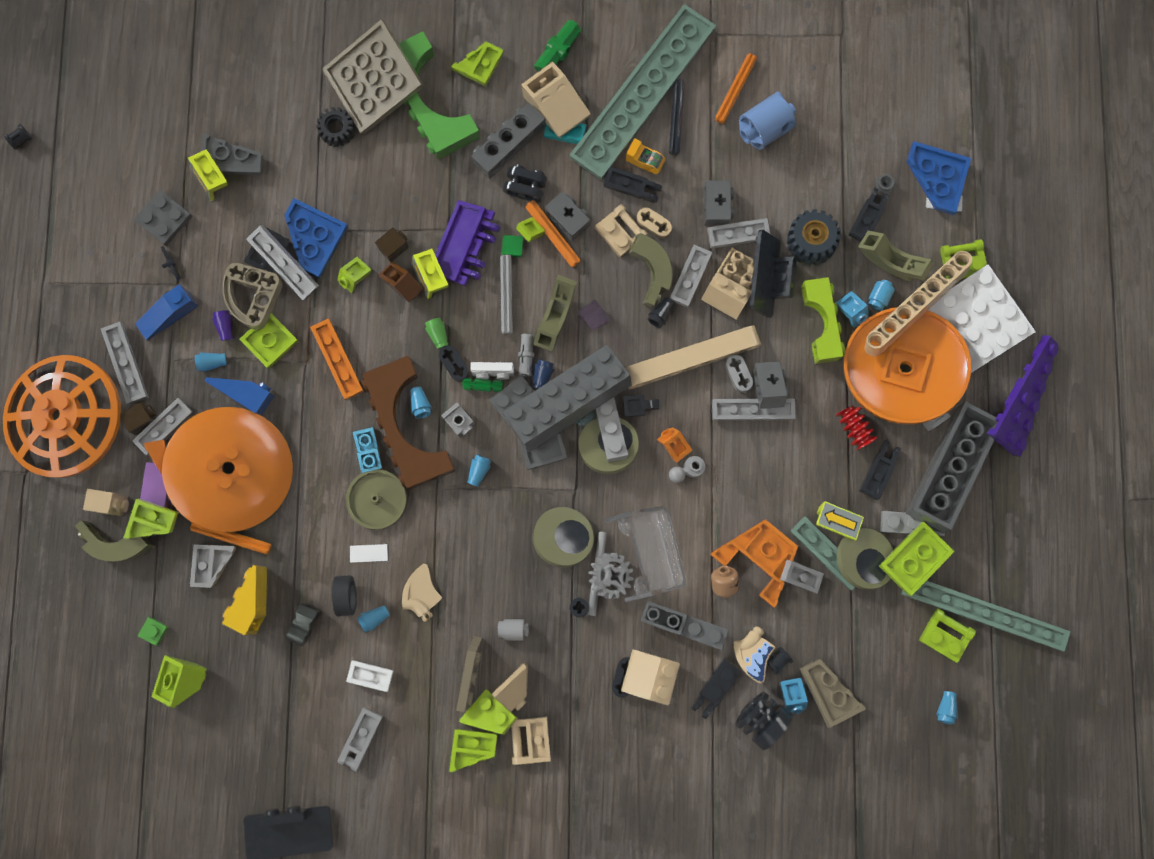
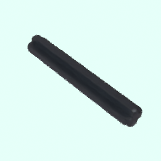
[669,79,685,156]

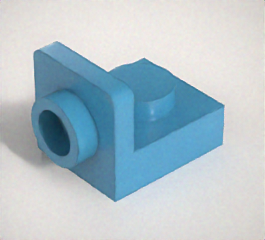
[836,291,869,328]
[780,678,808,714]

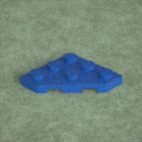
[906,141,971,215]
[284,198,349,278]

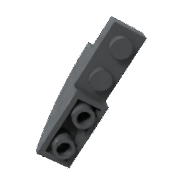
[641,601,729,650]

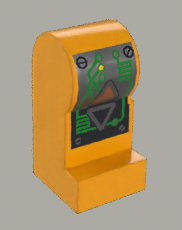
[625,138,666,174]

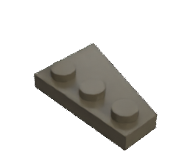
[456,636,482,712]
[800,659,866,728]

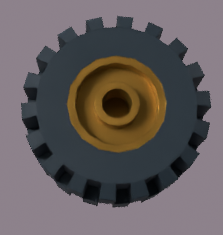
[787,209,841,266]

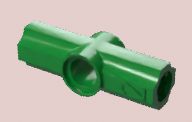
[534,20,582,72]

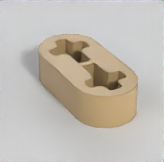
[637,208,672,239]

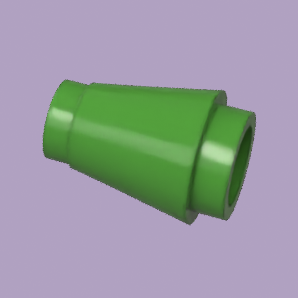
[425,317,448,349]

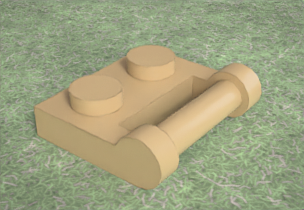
[595,204,648,258]
[511,717,551,765]

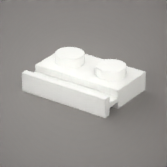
[471,362,514,380]

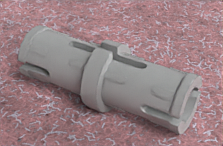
[518,334,534,376]

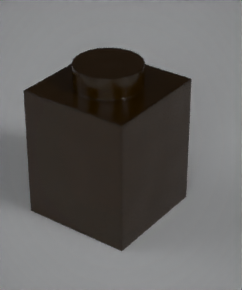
[374,227,409,262]
[120,402,156,435]

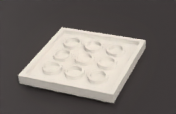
[928,265,1036,373]

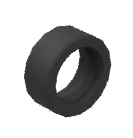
[332,575,356,617]

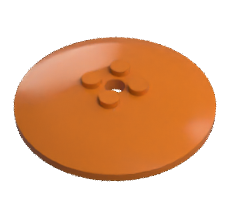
[843,307,971,424]
[162,407,293,532]

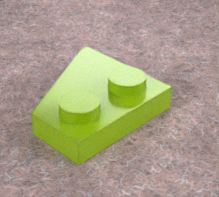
[452,42,504,86]
[459,689,518,735]

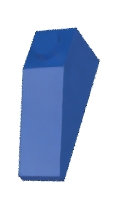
[135,284,198,341]
[204,377,274,416]

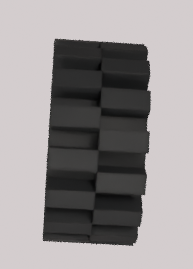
[316,107,355,147]

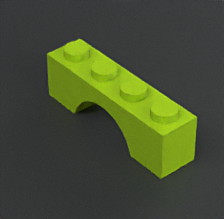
[801,277,845,364]

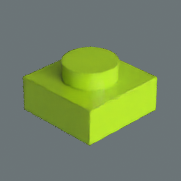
[516,217,545,242]

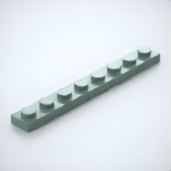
[901,581,1071,652]

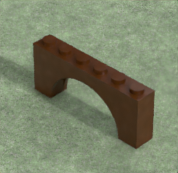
[361,355,456,490]

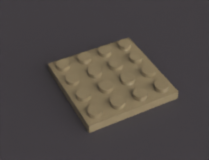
[322,19,424,134]

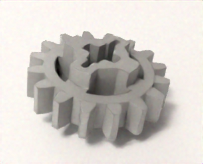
[588,553,633,599]

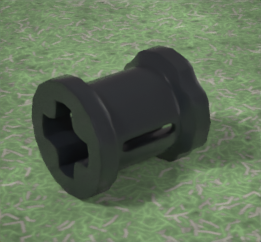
[3,124,33,150]
[570,598,589,617]
[767,647,793,675]

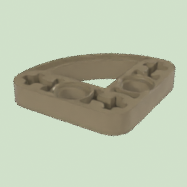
[222,263,283,330]

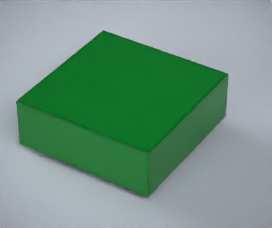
[502,235,523,258]

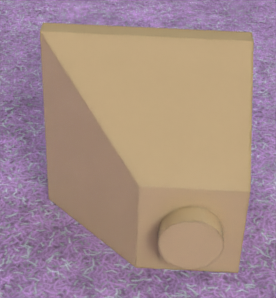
[492,662,528,712]

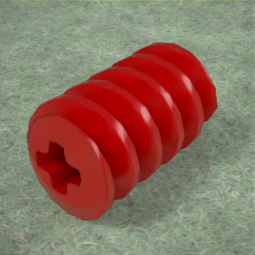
[835,405,878,451]

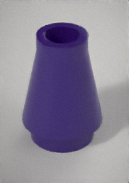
[212,310,233,341]

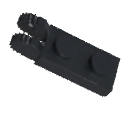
[604,167,662,203]
[848,188,890,242]
[859,441,901,500]
[691,659,741,719]

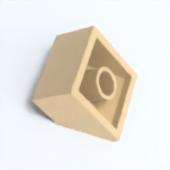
[621,649,680,705]

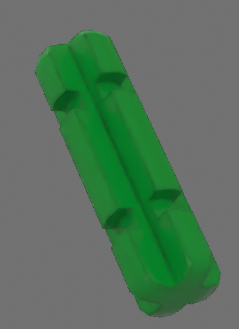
[462,378,503,392]

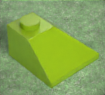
[152,655,206,708]

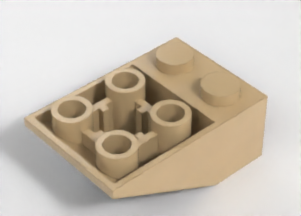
[521,62,591,138]
[701,248,754,320]

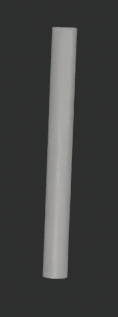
[587,532,607,616]

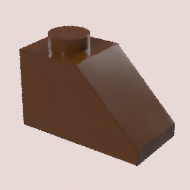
[378,261,423,302]

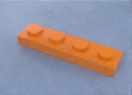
[310,318,364,400]

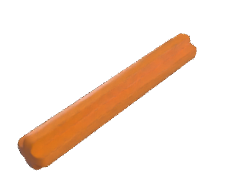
[715,53,757,124]
[525,200,580,267]
[190,523,271,554]

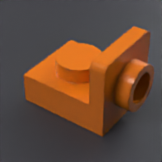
[657,427,693,463]

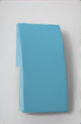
[353,427,382,473]

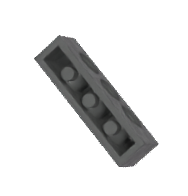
[471,102,546,179]

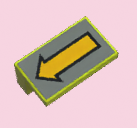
[188,149,228,201]
[412,249,448,299]
[816,501,864,541]

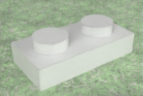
[346,660,394,692]

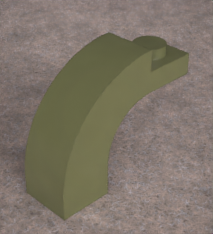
[858,231,934,281]
[629,233,672,307]
[533,275,577,351]
[75,520,154,562]

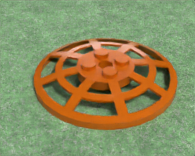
[3,355,121,478]

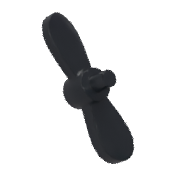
[160,246,181,280]

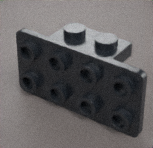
[749,229,797,318]
[243,806,333,859]

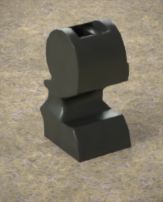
[286,603,322,647]

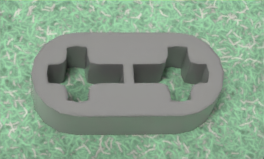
[725,355,753,393]

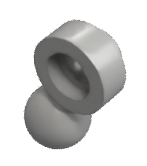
[669,456,705,483]

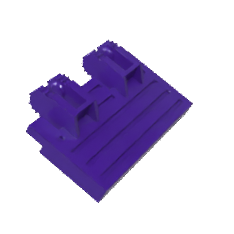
[435,200,501,286]

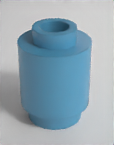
[868,279,895,311]

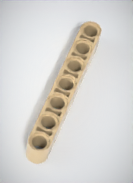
[865,251,973,356]
[625,325,761,389]

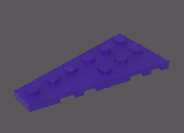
[987,335,1059,457]

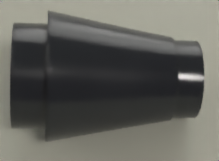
[648,297,674,328]

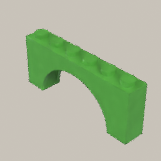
[398,31,480,160]

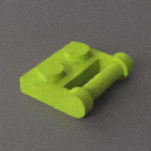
[940,239,987,280]
[918,608,976,663]

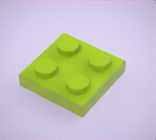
[240,313,299,369]

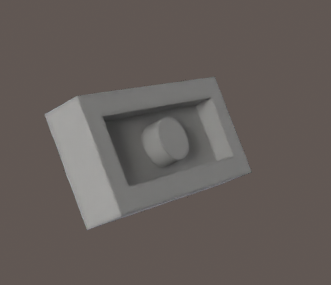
[780,560,824,594]

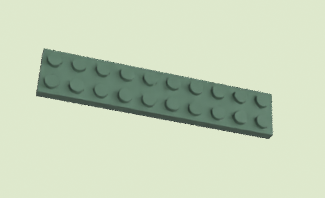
[569,4,716,180]

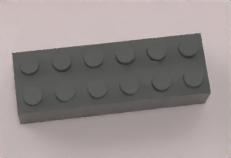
[503,345,632,453]
[905,402,998,533]

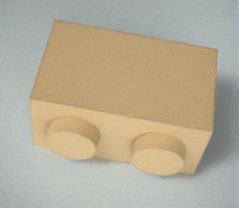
[83,489,129,517]

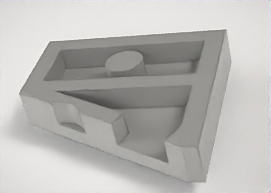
[190,545,236,588]

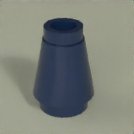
[533,359,555,389]

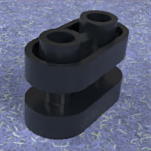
[502,165,548,203]

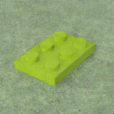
[879,521,954,596]

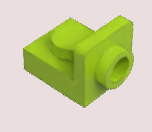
[338,257,372,293]

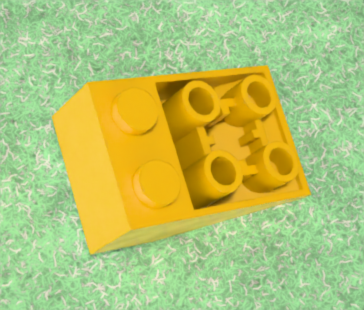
[222,565,267,635]

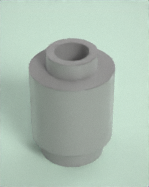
[498,619,529,641]

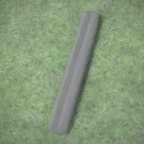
[500,255,513,334]

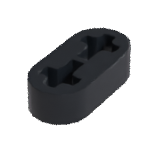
[439,346,469,382]
[612,657,630,698]

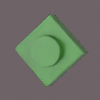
[138,617,169,646]

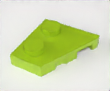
[123,499,179,539]
[449,729,498,772]

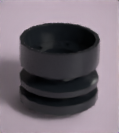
[735,691,792,751]

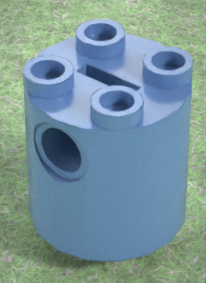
[739,91,796,150]

